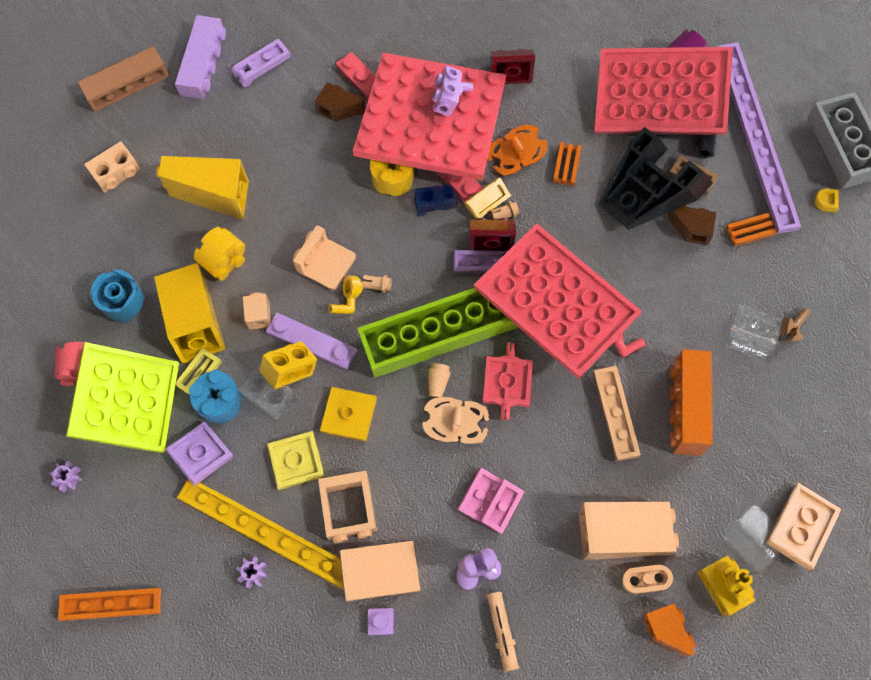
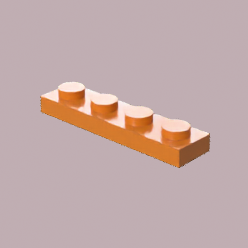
[58,588,161,621]

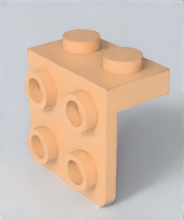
[293,225,356,290]

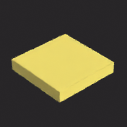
[267,431,325,490]

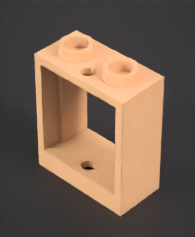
[318,471,377,543]

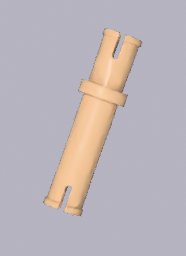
[486,592,519,672]

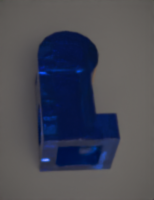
[414,185,457,216]

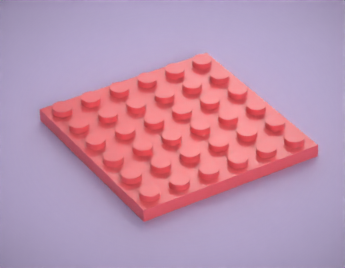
[353,53,506,180]

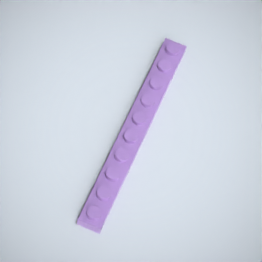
[718,42,801,234]

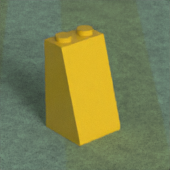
[156,156,249,219]
[154,263,226,364]

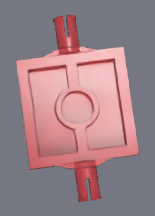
[483,342,533,421]

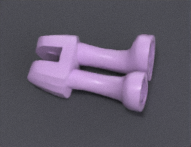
[456,548,501,590]

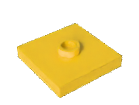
[320,387,377,442]

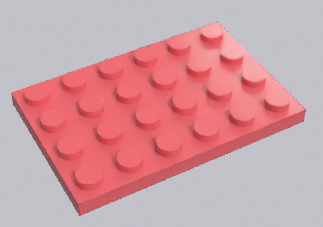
[594,47,733,135]
[474,223,642,379]

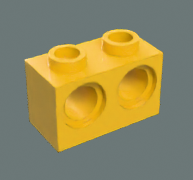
[259,341,317,390]

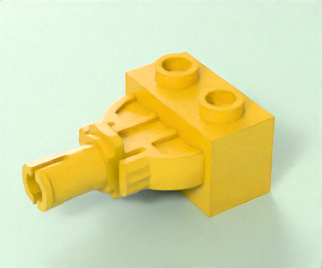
[697,555,756,617]

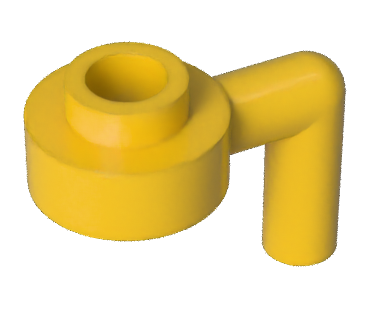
[328,276,363,314]

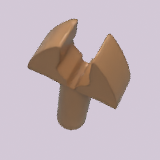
[780,308,810,342]

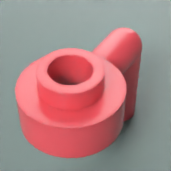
[613,334,646,357]

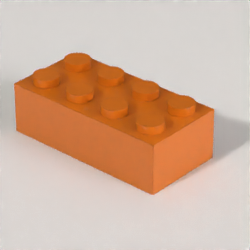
[669,349,712,456]

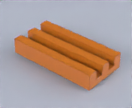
[553,142,582,186]
[726,213,777,247]

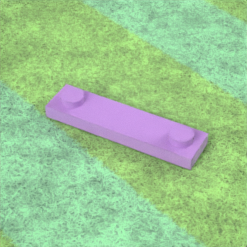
[266,313,358,371]

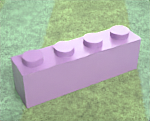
[175,15,226,100]

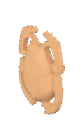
[422,397,489,444]

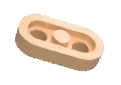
[622,565,673,594]

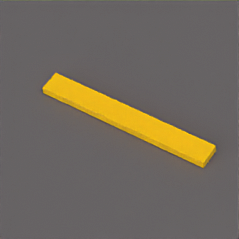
[176,479,344,590]

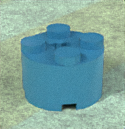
[91,270,145,322]
[189,370,242,423]

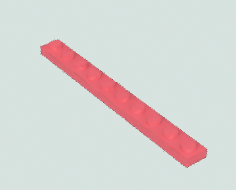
[336,52,483,202]

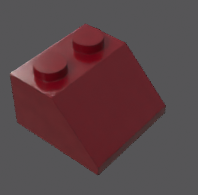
[490,49,535,84]
[470,218,516,251]

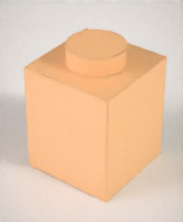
[243,292,271,330]

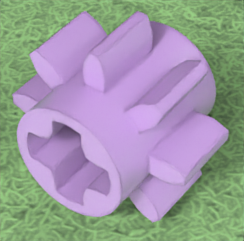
[50,461,82,493]
[236,556,268,589]

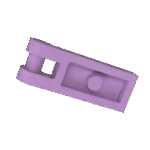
[231,38,291,87]

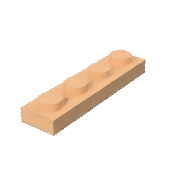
[593,366,641,462]

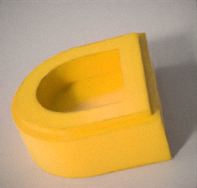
[814,188,839,213]

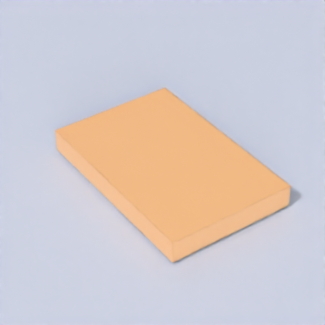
[766,483,841,571]
[340,541,420,602]

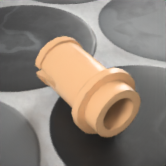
[490,201,520,220]
[362,275,392,293]

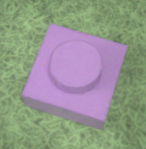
[368,608,394,635]

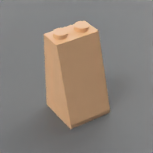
[579,502,679,560]

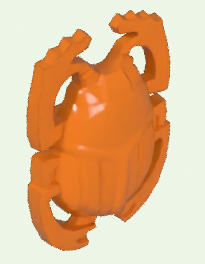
[488,124,548,177]

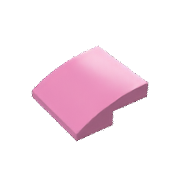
[456,467,525,534]

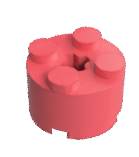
[54,342,92,386]

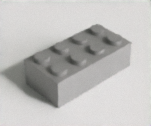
[807,92,871,189]

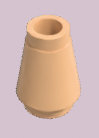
[428,363,451,398]

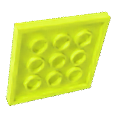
[66,342,179,453]

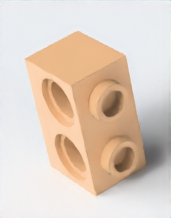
[84,141,141,193]

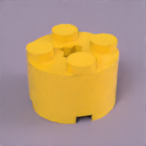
[370,159,414,197]
[194,227,246,281]

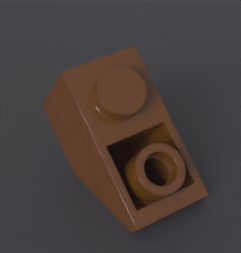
[314,82,365,121]
[667,205,716,245]

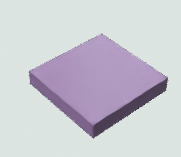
[165,421,233,486]

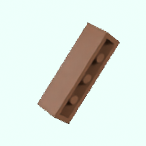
[78,46,169,112]

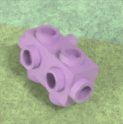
[432,65,473,117]

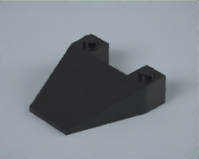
[599,127,713,230]

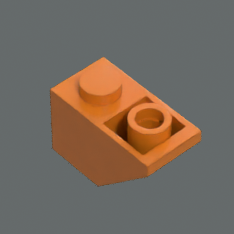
[642,603,696,657]

